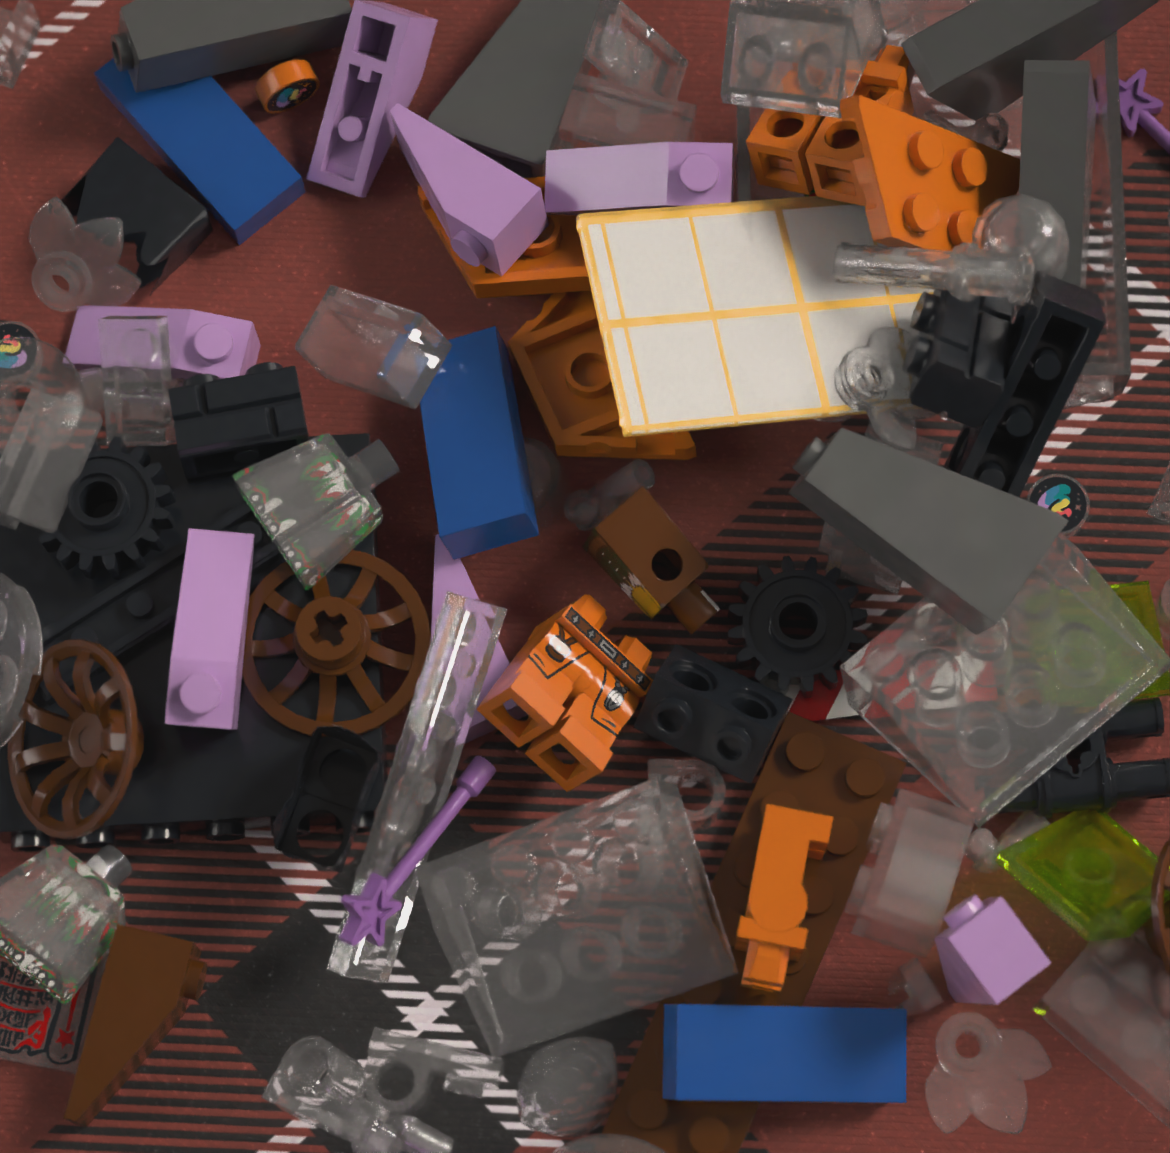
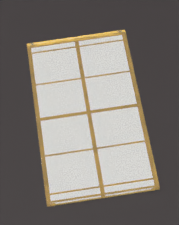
[576,196,1000,437]

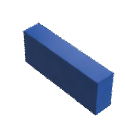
[94,58,306,246]
[412,326,539,560]
[663,1004,907,1103]

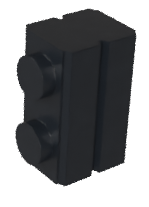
[903,273,1015,428]
[168,362,313,479]

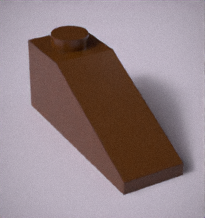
[64,924,207,1127]

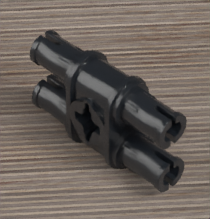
[964,694,1170,819]

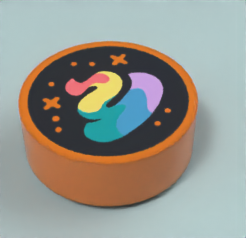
[255,59,320,113]

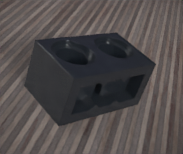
[633,644,793,784]

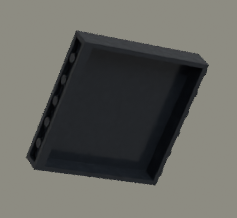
[0,433,390,852]

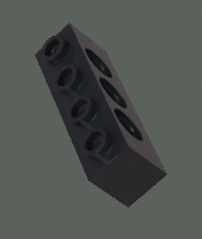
[943,271,1106,497]

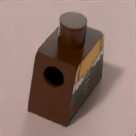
[582,486,720,635]

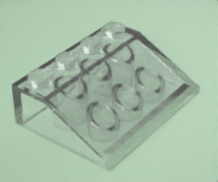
[840,533,1170,828]
[415,778,738,1058]

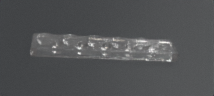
[327,591,507,982]

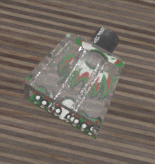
[233,433,400,590]
[0,844,133,1005]

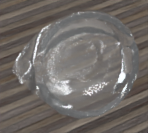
[516,1036,618,1138]

